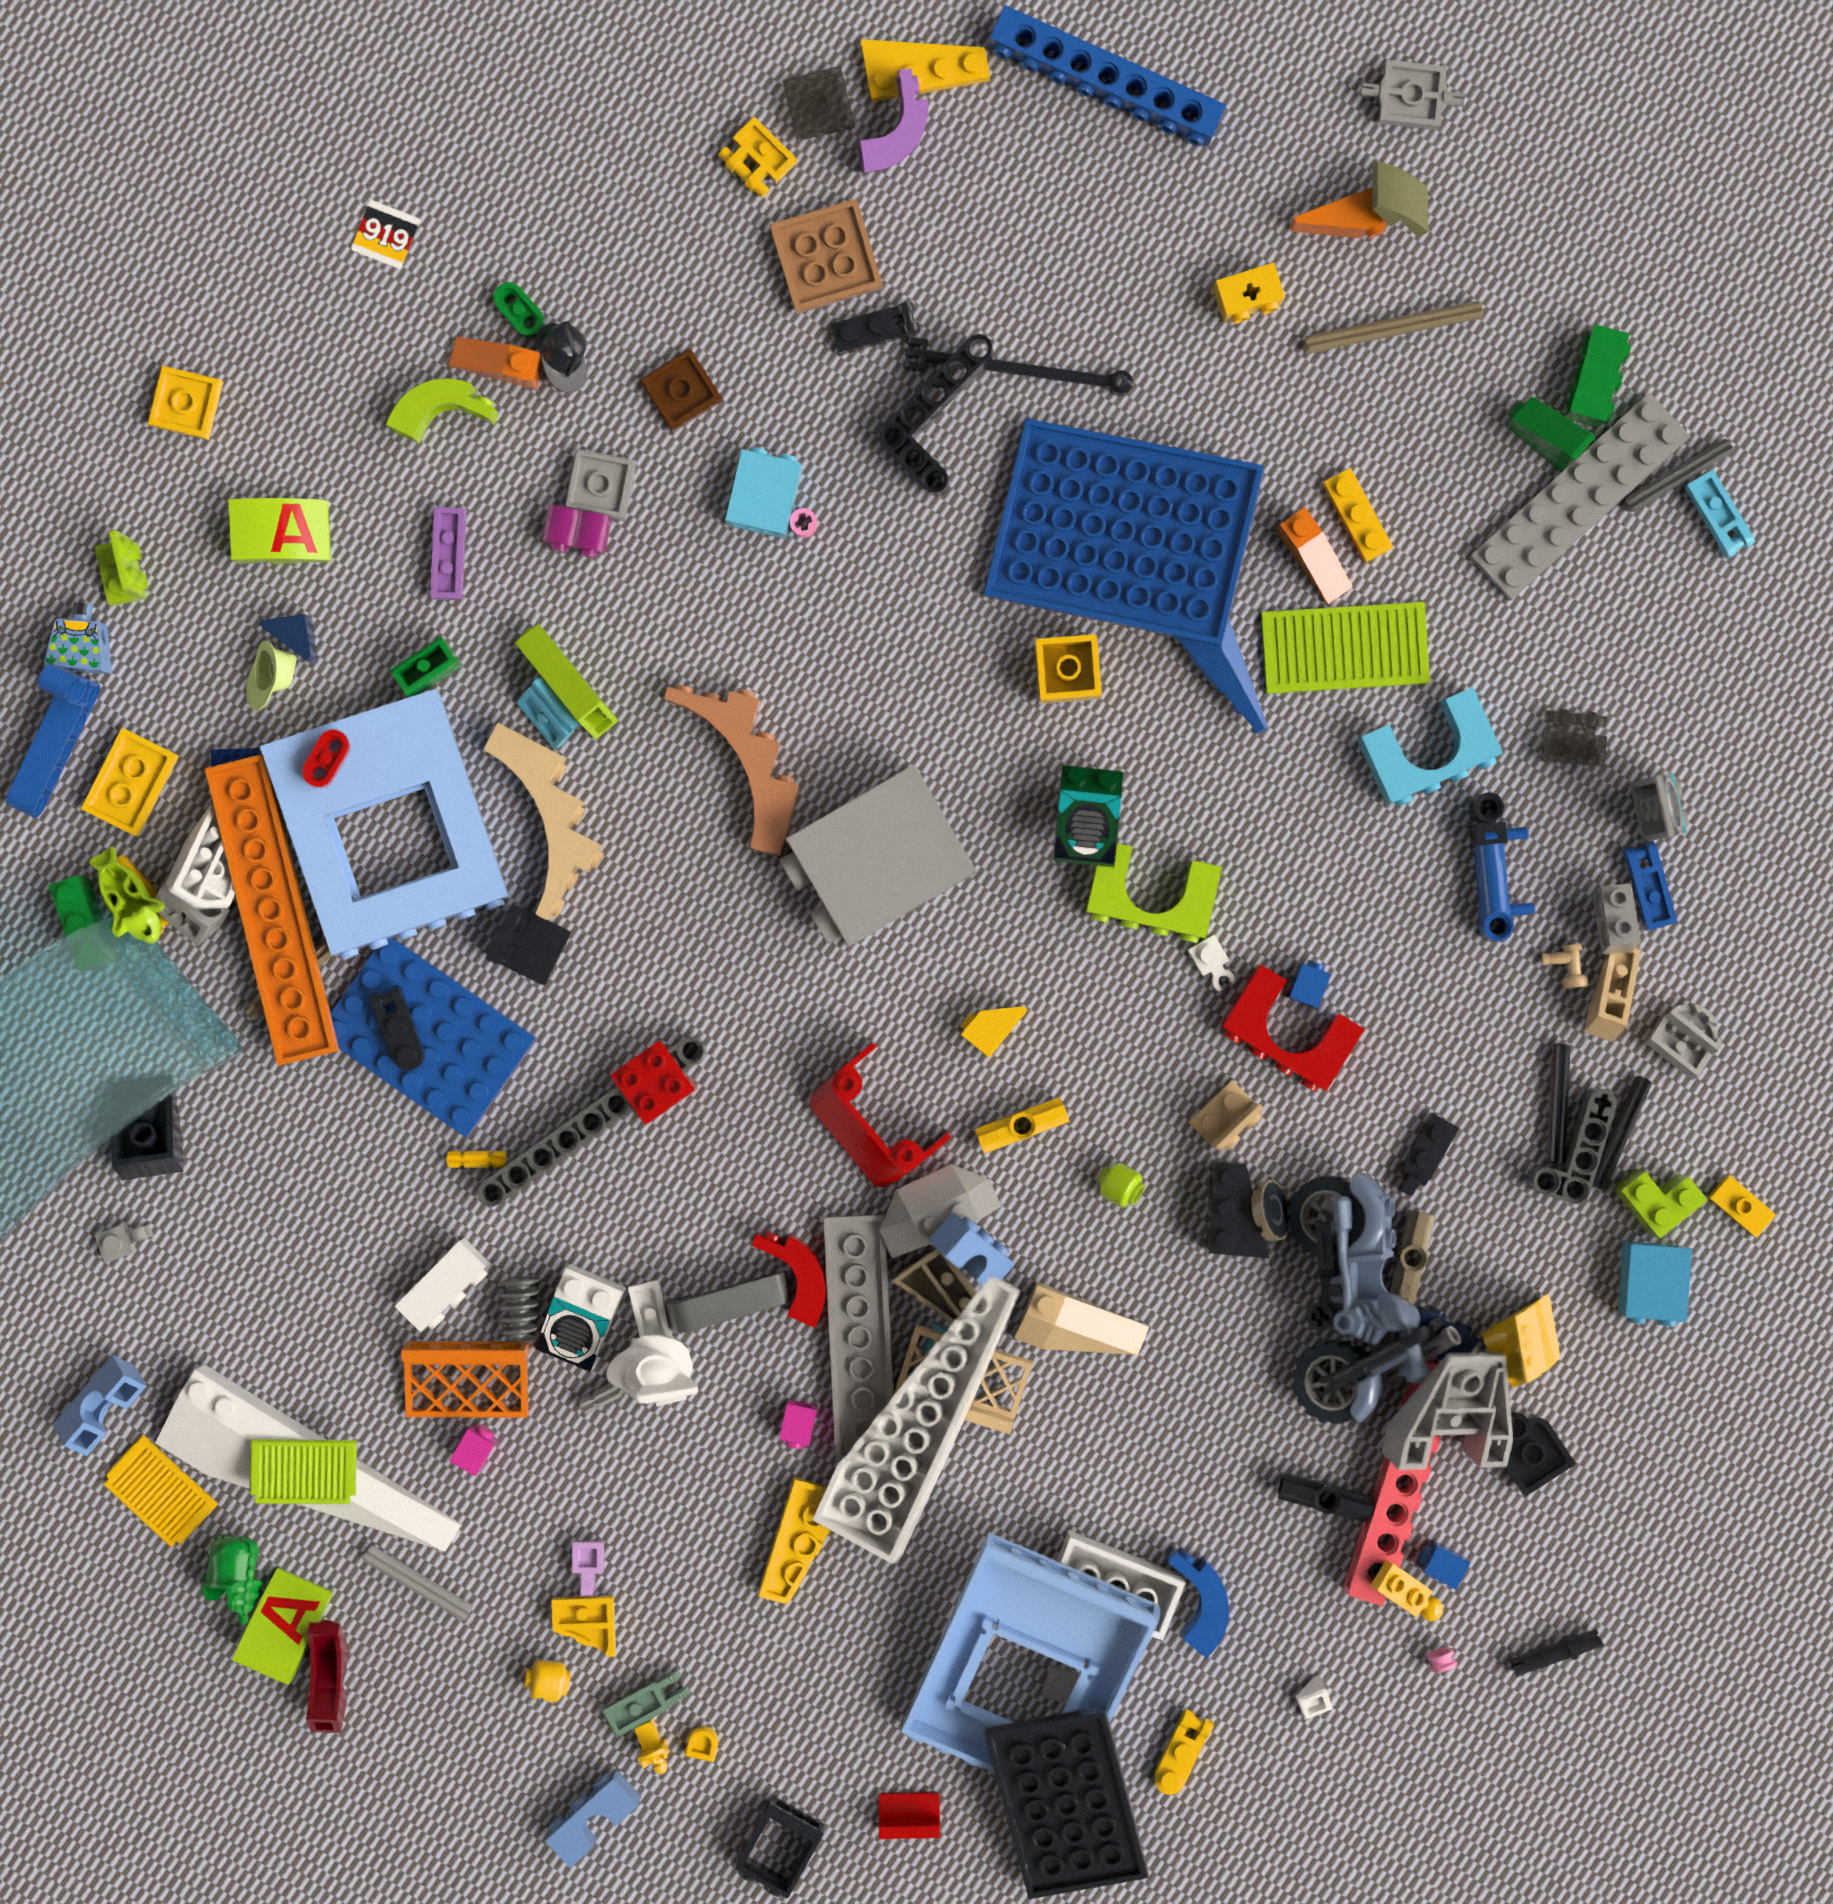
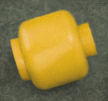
[523,1659,570,1702]

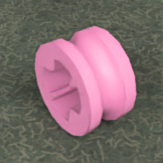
[790,508,817,538]
[1426,1647,1457,1673]

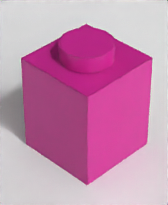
[779,1399,818,1449]
[449,1424,499,1476]

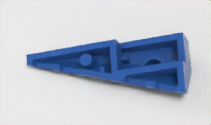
[1171,620,1268,735]

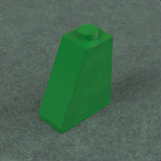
[1506,396,1596,473]

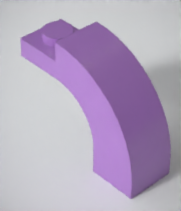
[857,68,928,174]

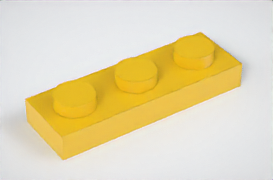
[1322,468,1394,563]

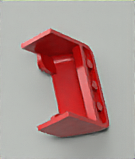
[810,1042,952,1188]

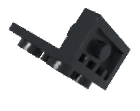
[485,904,571,985]

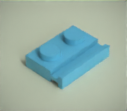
[517,677,580,750]

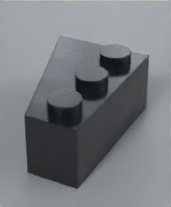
[1204,1159,1270,1258]

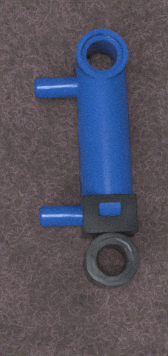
[1468,792,1535,942]

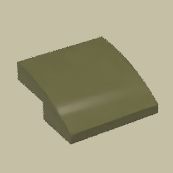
[1372,161,1428,238]

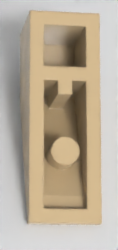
[1584,948,1641,1042]

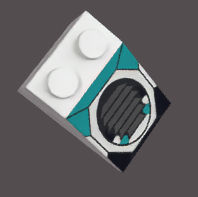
[535,1264,626,1372]

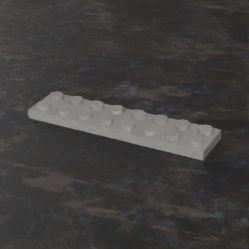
[1469,392,1691,601]
[824,1214,894,1462]

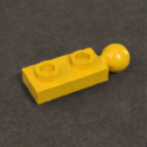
[1371,1560,1443,1621]

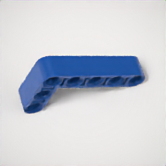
[6,664,100,818]

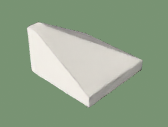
[1296,1675,1333,1720]

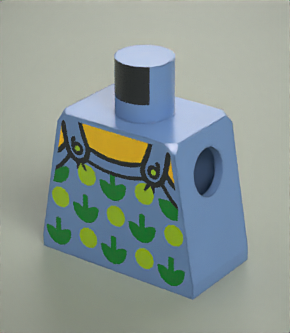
[44,602,111,674]

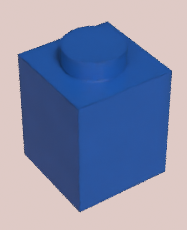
[1286,960,1331,1008]
[1418,1539,1471,1590]

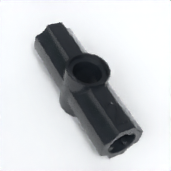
[1277,1472,1374,1523]

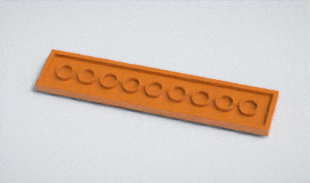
[205,754,340,1066]

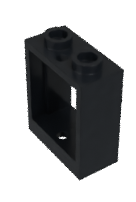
[734,1795,825,1899]

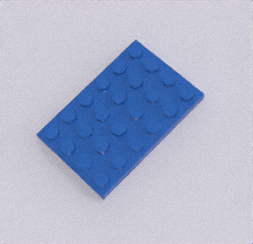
[330,937,537,1138]

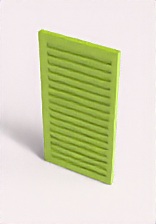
[1261,602,1431,694]

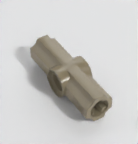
[1388,1209,1436,1305]

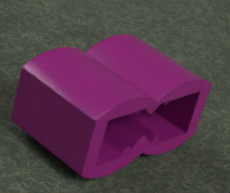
[542,505,612,559]

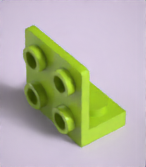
[94,530,148,607]

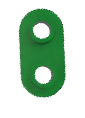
[494,282,545,338]

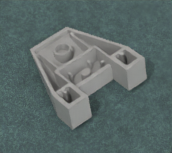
[1381,1353,1513,1470]

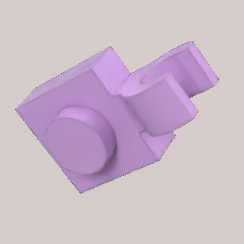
[572,1541,604,1596]

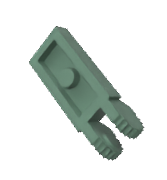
[602,1669,691,1738]

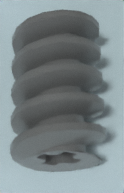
[498,1276,540,1341]

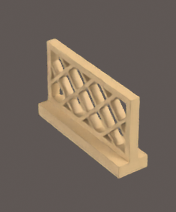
[894,1324,1033,1434]

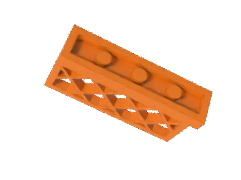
[401,1341,529,1418]

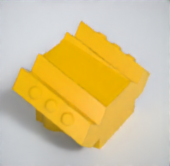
[1481,1294,1560,1389]

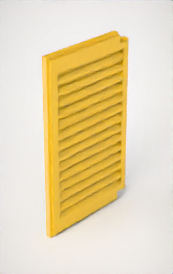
[103,1434,218,1547]

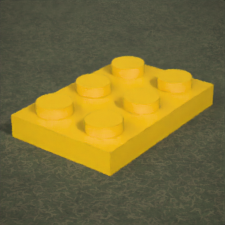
[81,728,179,837]

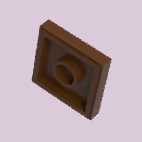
[639,348,724,433]

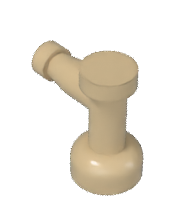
[1542,944,1588,988]

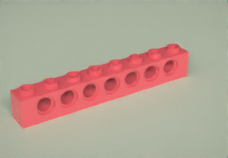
[1343,1361,1440,1606]

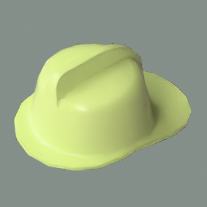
[246,641,297,711]

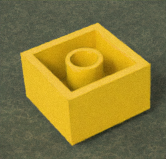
[1034,634,1102,704]

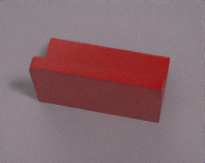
[879,1792,940,1839]

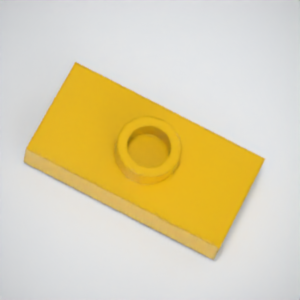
[1707,1175,1776,1238]

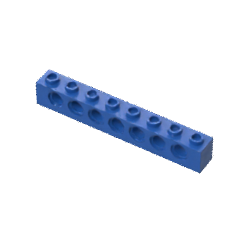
[989,5,1227,147]

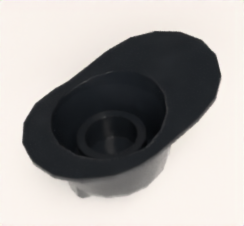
[536,321,587,393]

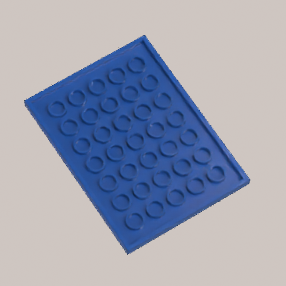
[984,418,1265,647]

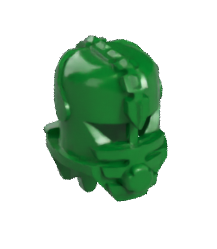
[201,1534,262,1624]

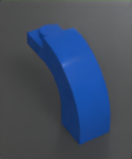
[1165,1546,1229,1659]

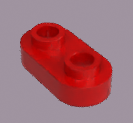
[302,729,351,788]

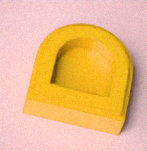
[684,1726,719,1762]

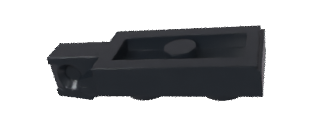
[1398,1112,1459,1197]

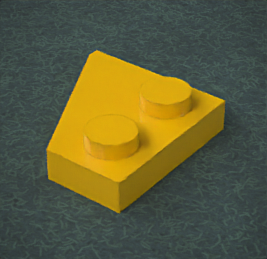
[551,1595,616,1657]

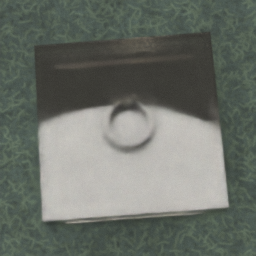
[782,66,855,142]

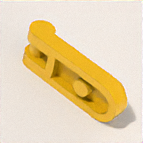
[1154,1708,1214,1795]

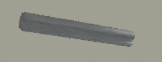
[1624,439,1734,513]

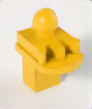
[634,1718,669,1774]

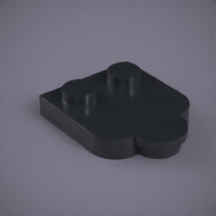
[1504,1412,1576,1497]

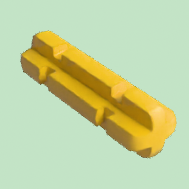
[446,1151,507,1168]

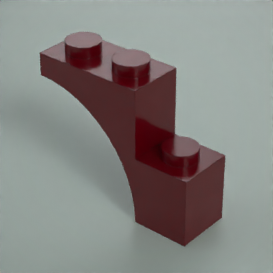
[306,1620,349,1733]

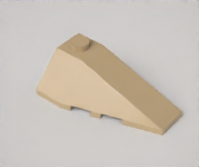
[1014,1281,1149,1355]

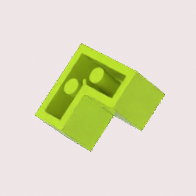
[1612,1169,1708,1239]

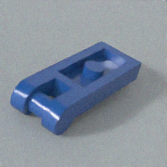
[1622,841,1678,931]

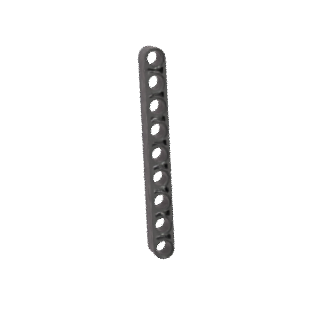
[477,1037,707,1207]

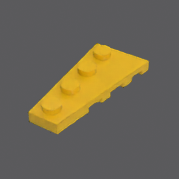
[861,39,990,102]

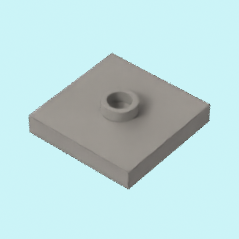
[564,449,637,521]

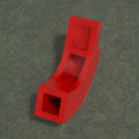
[751,1230,826,1328]

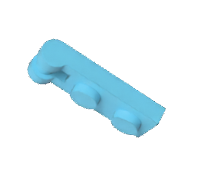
[1684,470,1755,559]

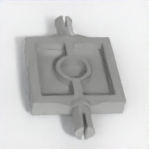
[1360,60,1465,130]

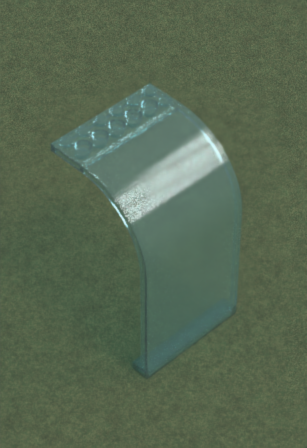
[0,916,245,1242]

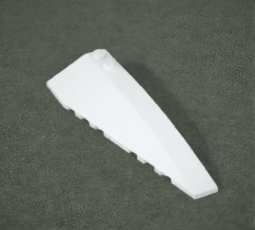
[813,1276,1020,1564]
[155,1365,462,1551]

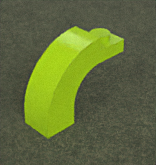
[386,378,499,444]

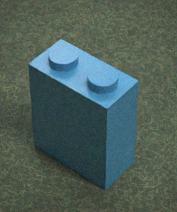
[1617,1241,1692,1327]

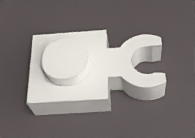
[1187,935,1236,992]

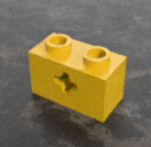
[1213,263,1285,324]

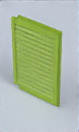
[249,1439,357,1504]

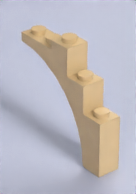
[483,723,604,921]

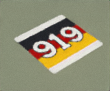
[351,200,420,269]

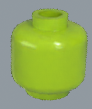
[1098,1162,1145,1208]

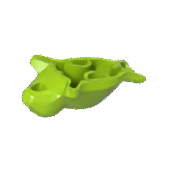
[89,846,165,944]

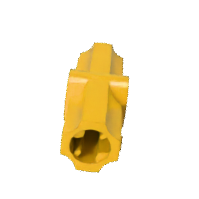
[975,1097,1070,1154]

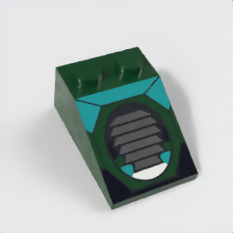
[1053,765,1123,868]

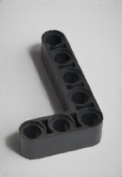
[878,334,994,497]

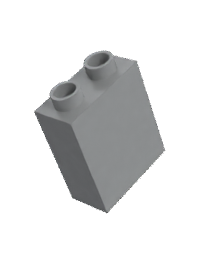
[779,764,977,946]

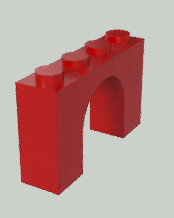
[1219,965,1365,1093]

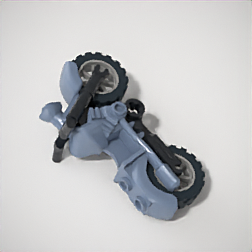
[1287,1173,1443,1424]

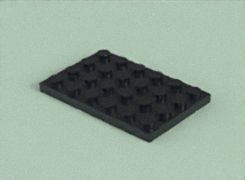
[984,1705,1149,1899]

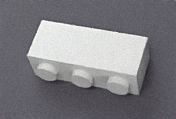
[395,1238,490,1332]

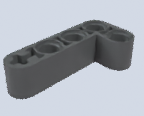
[1526,1088,1617,1204]
[665,1271,791,1334]

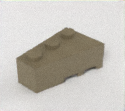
[892,1247,978,1324]

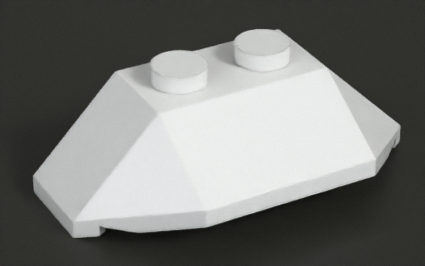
[165,803,235,908]

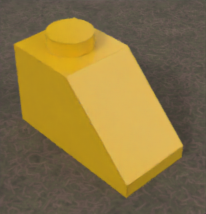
[960,1006,1028,1058]

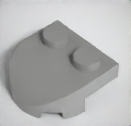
[1644,1004,1722,1080]

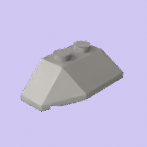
[879,1164,1002,1258]

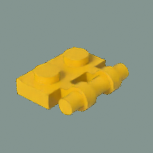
[719,117,798,198]

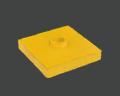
[147,366,223,440]

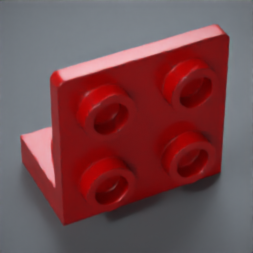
[611,1041,698,1125]

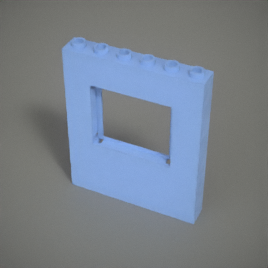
[260,688,510,960]
[901,1532,1160,1775]

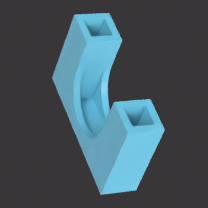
[1357,687,1503,807]

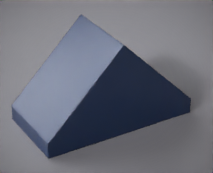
[259,614,318,665]

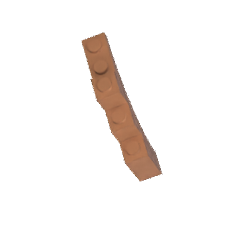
[664,684,800,858]

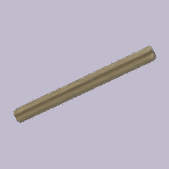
[1304,301,1483,354]

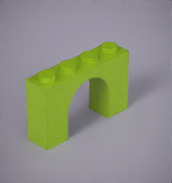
[1085,843,1222,943]

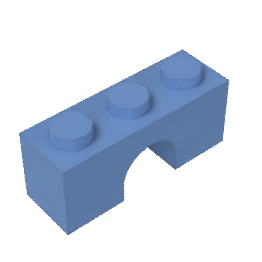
[928,1212,1015,1285]
[53,1355,147,1456]
[545,1770,641,1868]

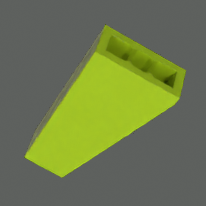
[515,623,619,740]

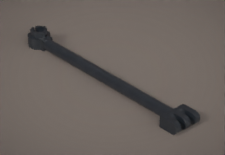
[903,337,1133,397]

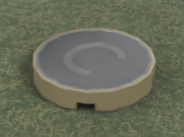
[1252,1180,1290,1242]

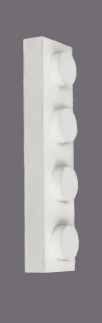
[628,1279,687,1407]

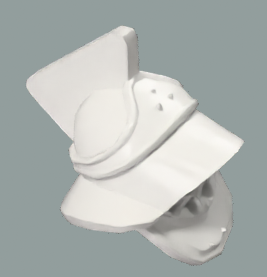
[607,1334,698,1403]

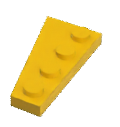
[758,1477,831,1604]

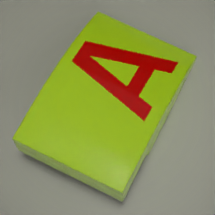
[228,498,331,564]
[232,1567,333,1685]

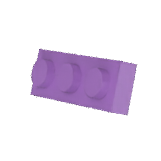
[430,507,466,601]

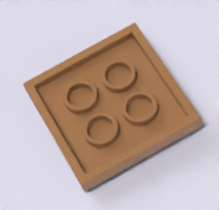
[770,198,883,314]

